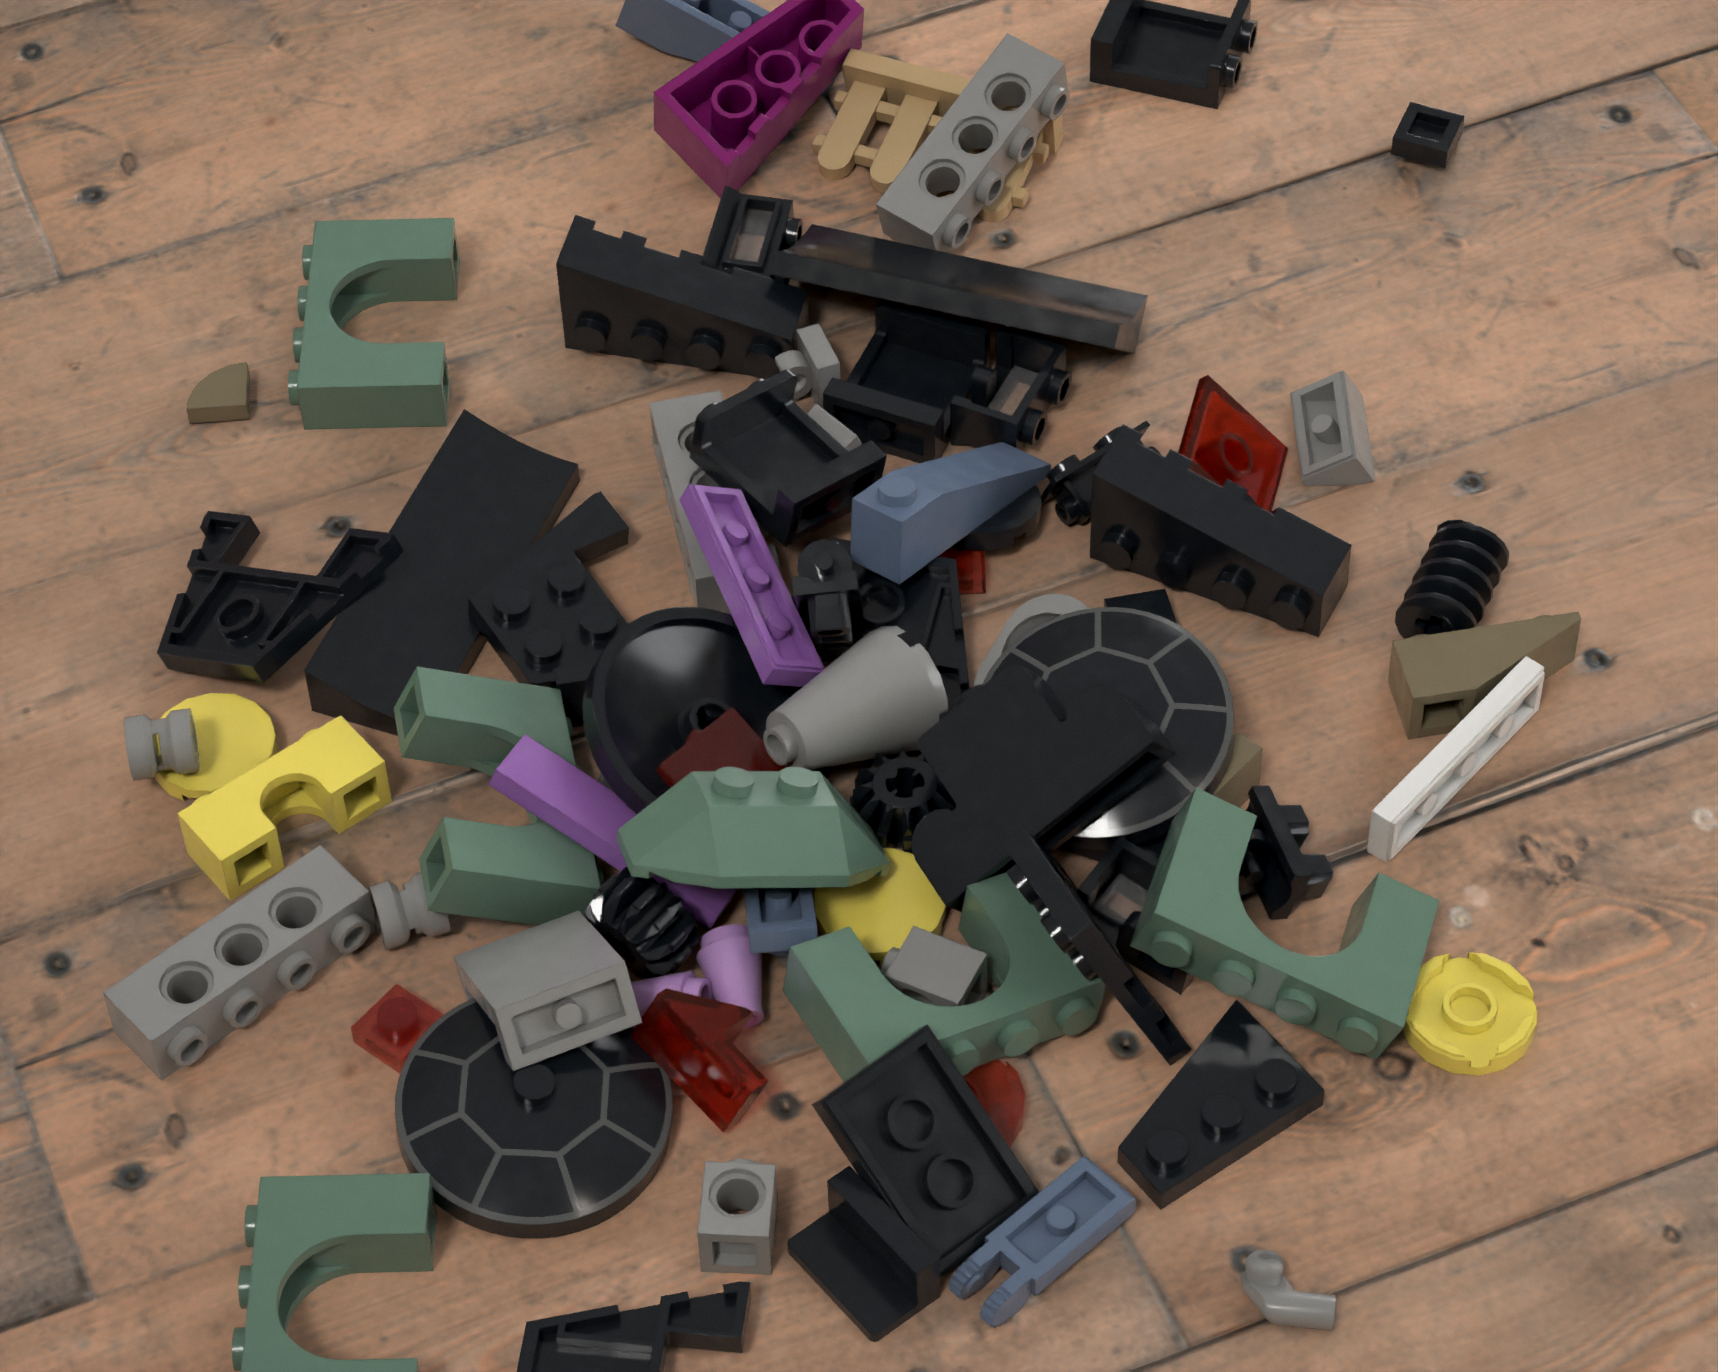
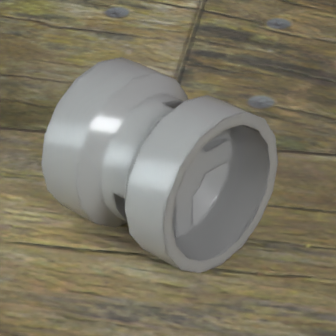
[124,708,200,781]
[369,872,451,950]

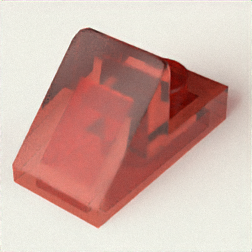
[631,988,768,1133]

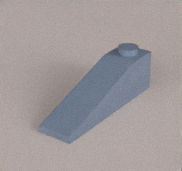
[615,0,837,97]
[850,442,1051,585]

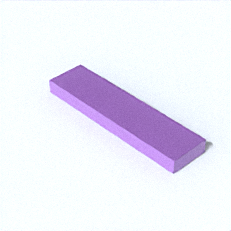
[679,484,825,687]
[488,734,739,929]

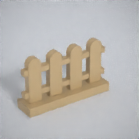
[812,48,1064,223]

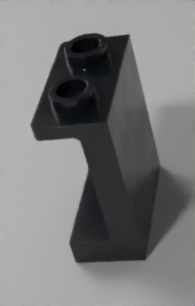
[1090,0,1258,109]
[823,299,990,463]
[689,369,887,547]

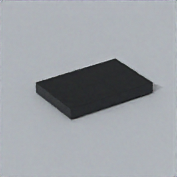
[812,1024,1039,1278]

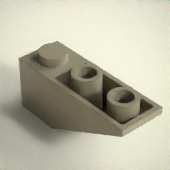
[1388,612,1581,739]

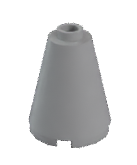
[763,626,948,770]

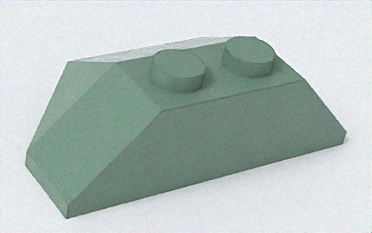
[616,767,891,889]

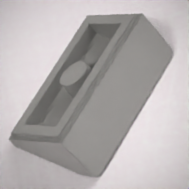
[1290,370,1375,486]

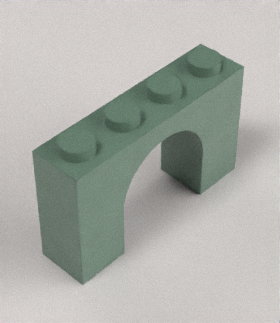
[288,218,460,430]
[393,666,603,925]
[1130,788,1439,1060]
[783,872,1106,1082]
[232,1173,437,1372]

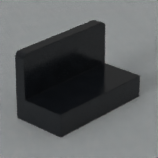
[787,1166,940,1342]

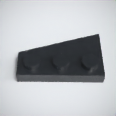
[1117,999,1324,1210]

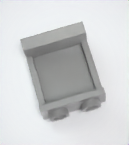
[453,911,642,1071]

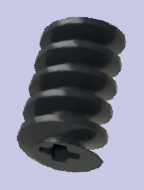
[1395,520,1509,639]

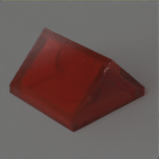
[1178,375,1288,513]

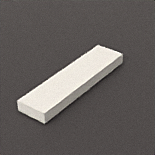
[1367,656,1545,863]

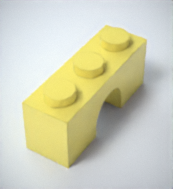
[177,715,392,901]

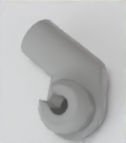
[1240,1250,1336,1331]

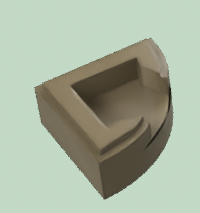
[186,362,250,424]

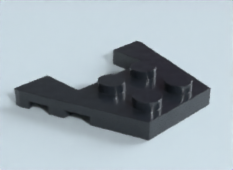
[468,491,629,688]
[157,511,404,684]
[792,538,970,721]
[1001,826,1192,1065]
[517,1281,751,1372]

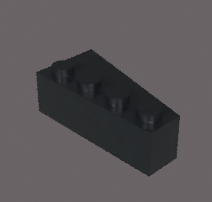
[556,215,810,378]
[1090,424,1352,637]

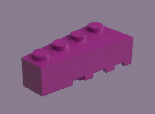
[654,0,864,199]

